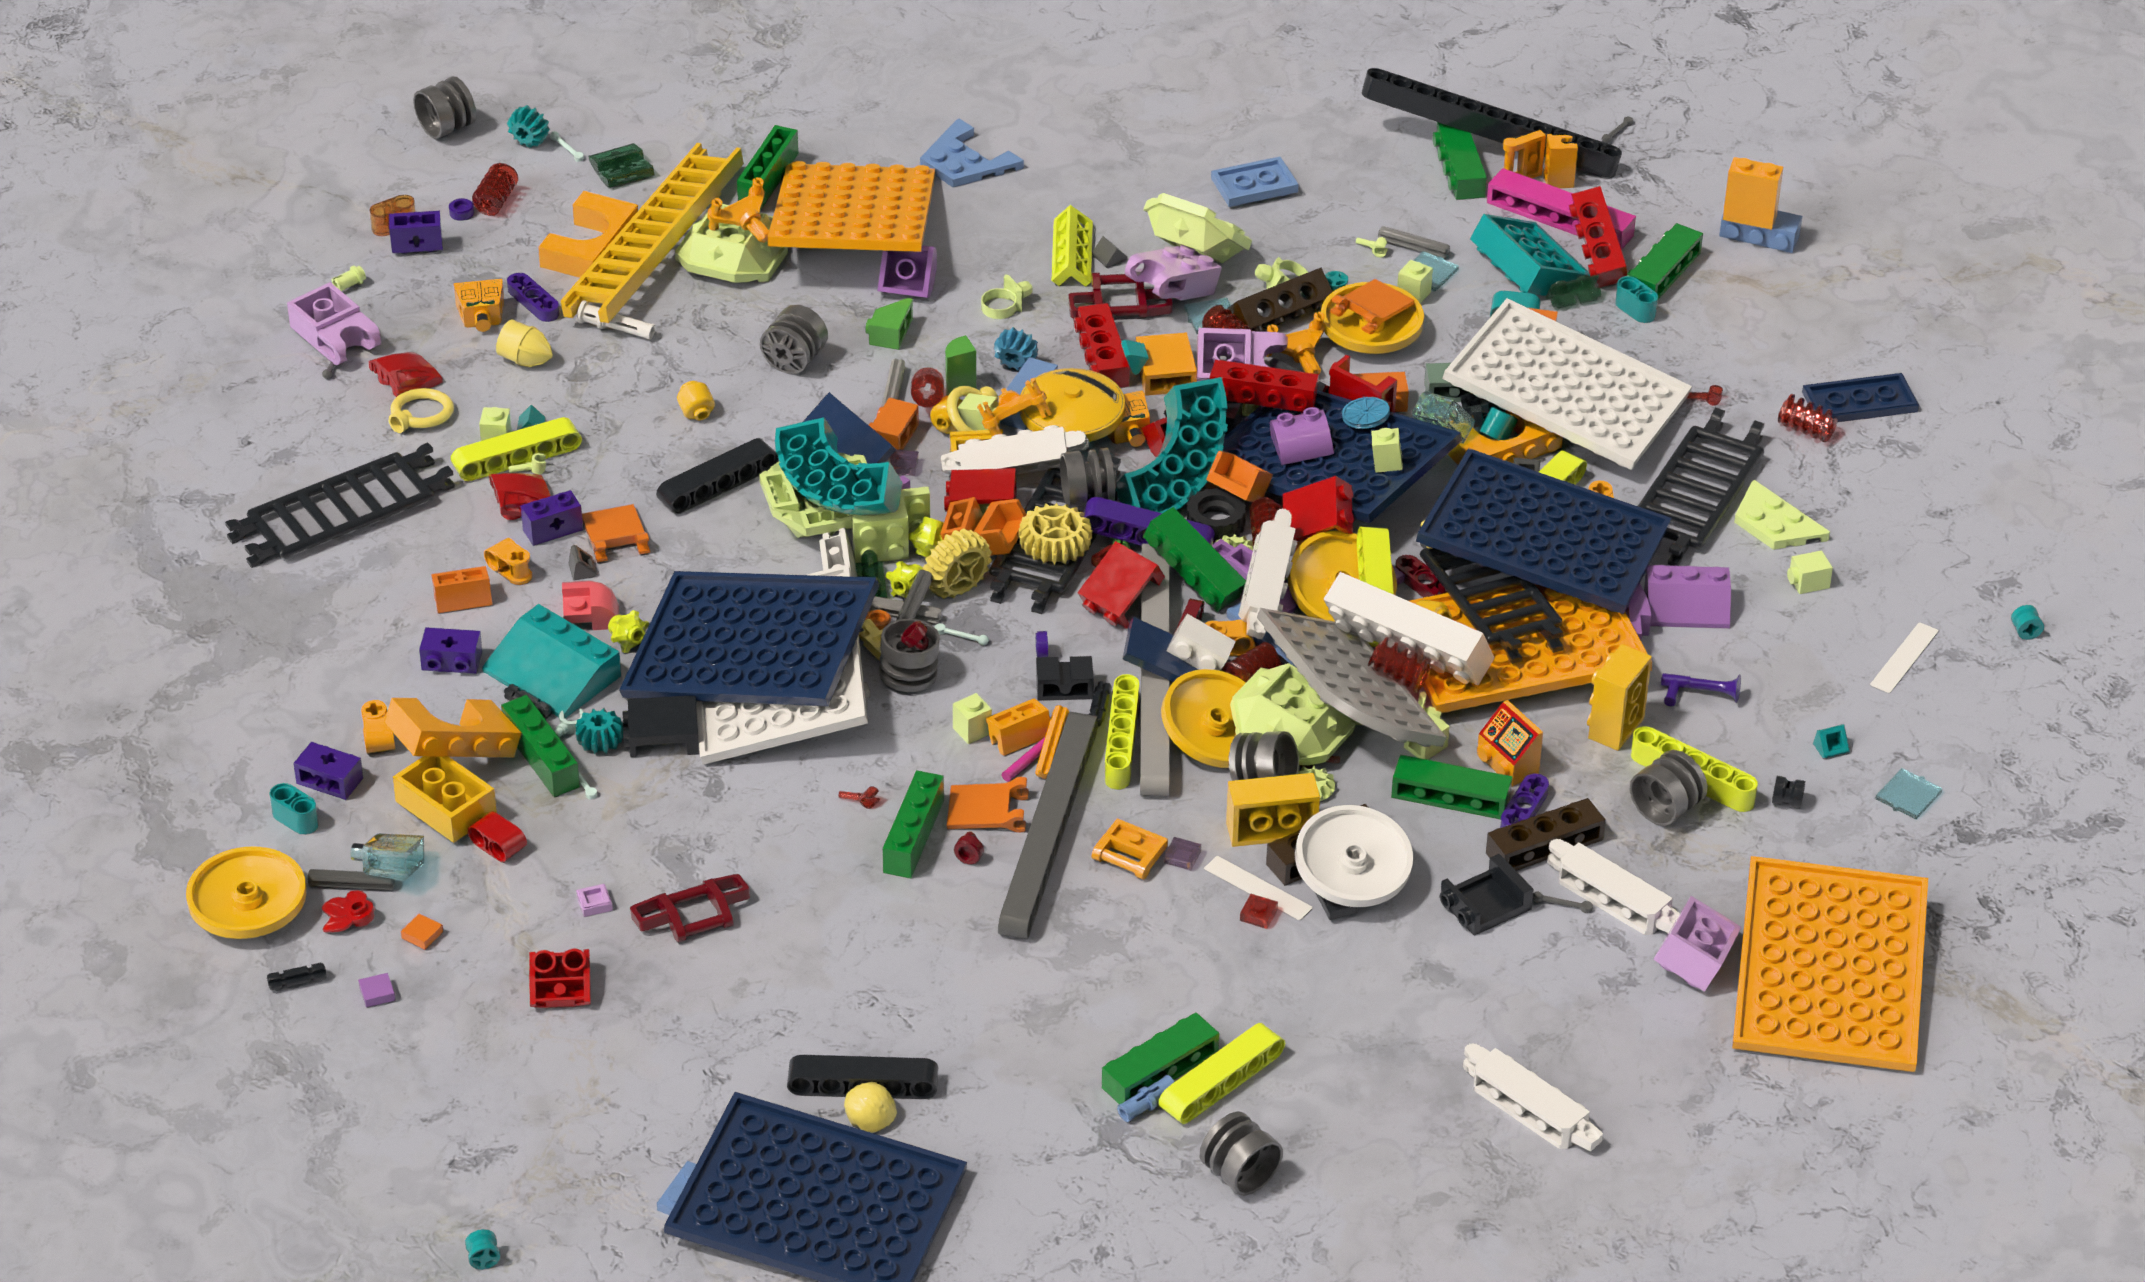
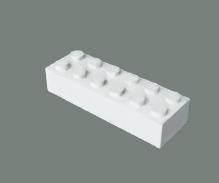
[1324,572,1494,685]

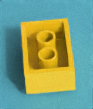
[1587,644,1652,751]
[393,756,497,843]
[1226,773,1320,847]

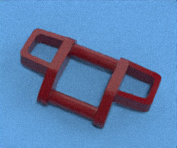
[1068,273,1172,319]
[630,874,750,943]

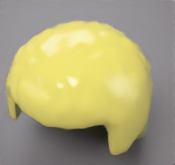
[844,1082,897,1133]

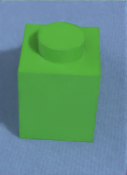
[865,298,913,350]

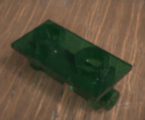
[1545,275,1601,309]
[855,550,887,598]

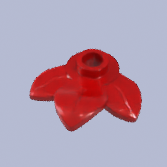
[322,890,375,932]

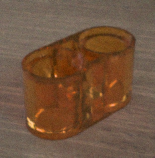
[369,195,416,236]

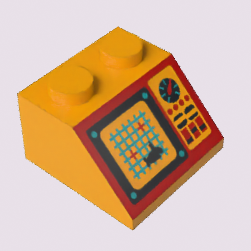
[1477,700,1543,787]

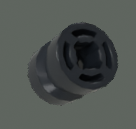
[1772,775,1806,809]

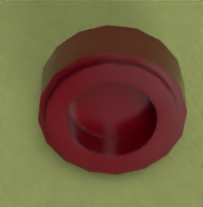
[901,621,929,650]
[954,831,984,865]

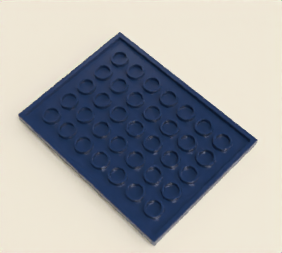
[1223,390,1462,523]
[1416,448,1672,614]
[619,571,879,706]
[664,1092,967,1282]

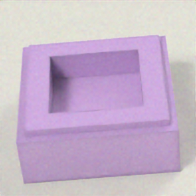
[576,884,613,917]

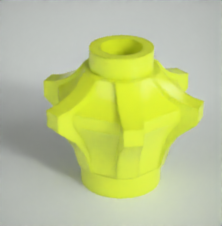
[908,516,944,557]
[885,561,923,598]
[608,610,650,653]

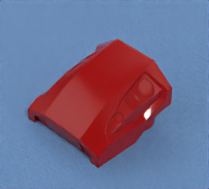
[369,352,443,397]
[489,473,551,520]
[529,948,591,1008]

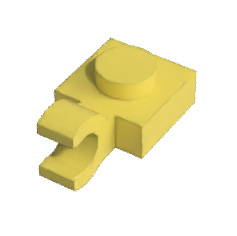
[858,619,883,661]

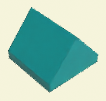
[1121,340,1149,375]
[517,405,546,430]
[1813,724,1850,758]

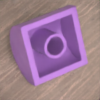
[877,245,937,298]
[1270,407,1334,465]

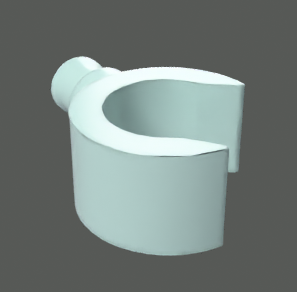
[554,709,584,738]

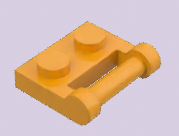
[1503,130,1546,178]
[1091,818,1168,880]

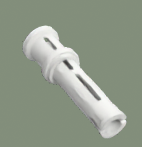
[577,300,656,340]

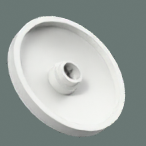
[1295,805,1413,907]

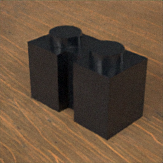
[1036,656,1094,701]

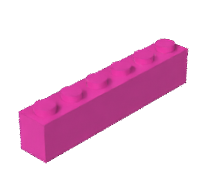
[1487,168,1636,250]

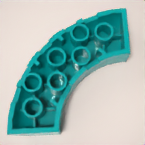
[1116,377,1228,513]
[775,417,903,516]

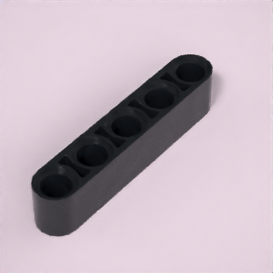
[656,438,779,514]
[787,1055,939,1099]

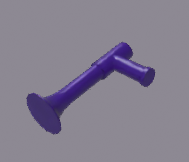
[1661,673,1741,707]

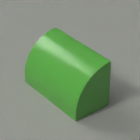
[945,335,977,395]

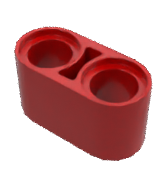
[468,811,527,862]

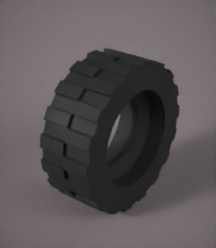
[1187,488,1246,542]

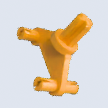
[707,178,769,243]
[1266,312,1325,374]
[977,378,1052,436]

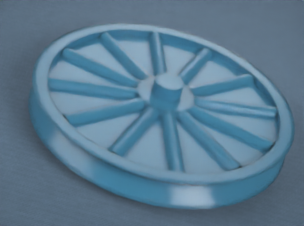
[1342,397,1390,429]

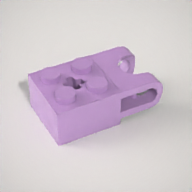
[1125,245,1222,301]
[287,282,381,365]
[1196,328,1288,381]

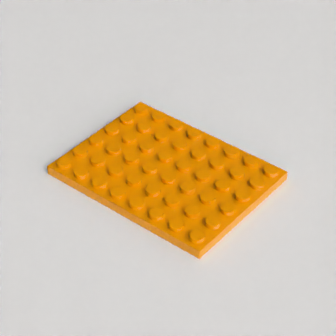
[768,161,935,252]
[1409,584,1652,713]
[1732,856,1928,1072]

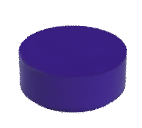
[449,198,474,221]
[1035,631,1048,657]

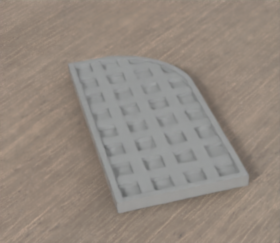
[1257,608,1447,747]

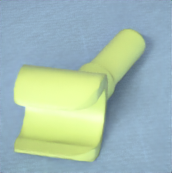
[1356,237,1388,258]
[509,453,546,475]

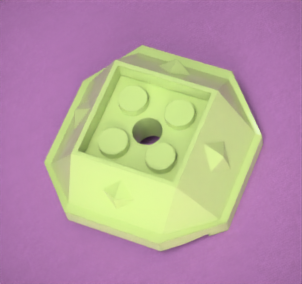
[1143,193,1252,263]
[675,204,788,283]
[759,453,867,538]
[1230,663,1356,765]

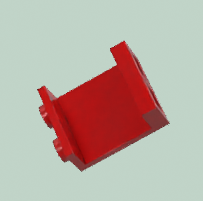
[1328,355,1397,413]
[944,468,1017,512]
[1283,476,1354,542]
[1077,541,1165,629]

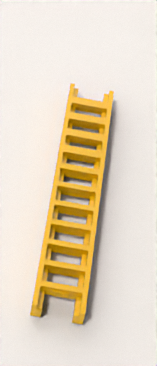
[560,143,744,323]

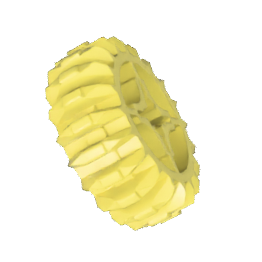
[1019,502,1092,565]
[923,528,992,599]

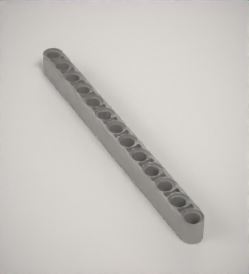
[1140,544,1169,796]

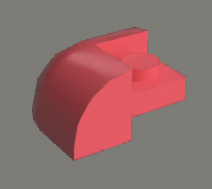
[562,581,620,630]

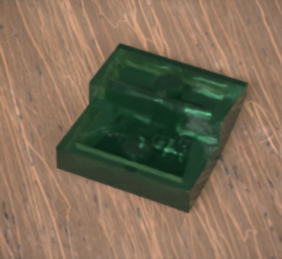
[588,143,655,188]

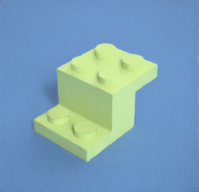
[852,487,930,565]

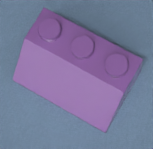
[1644,565,1731,629]

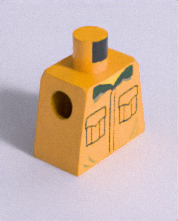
[454,279,504,332]
[1107,390,1150,447]

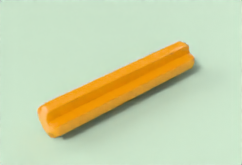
[1035,705,1069,779]

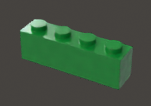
[1433,122,1487,200]
[737,125,799,209]
[1627,223,1703,299]
[1143,507,1246,612]
[501,695,580,797]
[1391,754,1513,820]
[882,770,944,879]
[1102,1012,1220,1104]

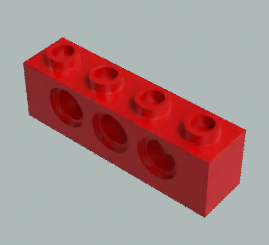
[1569,186,1628,288]
[1074,303,1130,388]
[1210,359,1319,412]

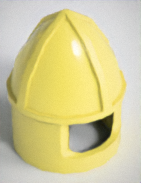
[496,319,553,367]

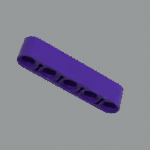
[1084,497,1215,545]

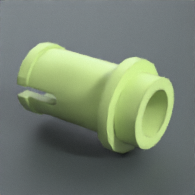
[331,265,366,292]

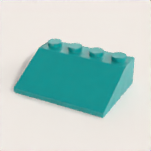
[1470,214,1591,296]
[482,604,621,718]

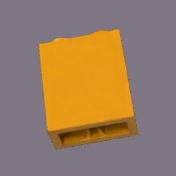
[1723,157,1784,230]
[1136,332,1197,396]

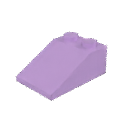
[1653,896,1741,991]

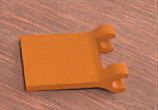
[1330,279,1415,334]
[582,504,650,563]
[947,777,1029,833]

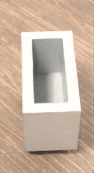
[1167,614,1236,671]

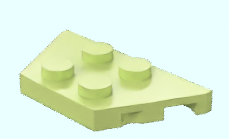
[1734,480,1830,550]

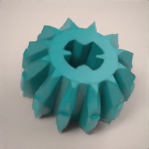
[507,105,550,148]
[576,707,623,754]

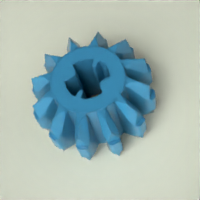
[994,327,1039,371]

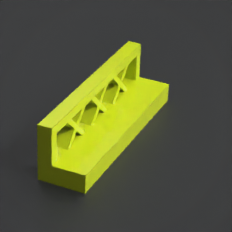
[1051,205,1093,287]

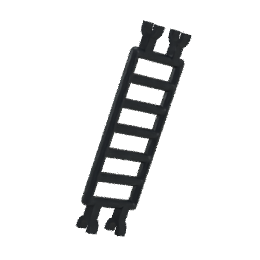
[1638,407,1765,566]
[225,442,455,568]
[989,451,1121,614]
[1420,526,1563,664]

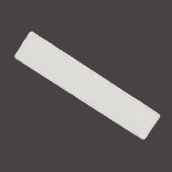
[1870,623,1938,693]
[1204,856,1312,920]

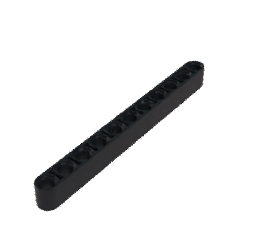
[1361,68,1622,177]

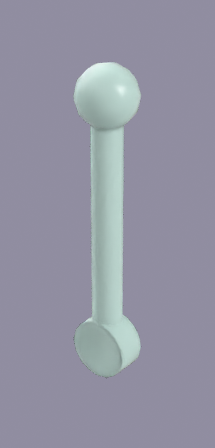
[550,131,584,162]
[934,623,989,646]
[578,771,597,799]

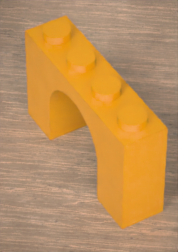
[538,191,638,278]
[1440,410,1563,465]
[384,698,521,758]

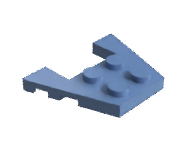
[920,118,1024,187]

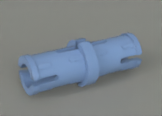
[1117,1075,1174,1122]

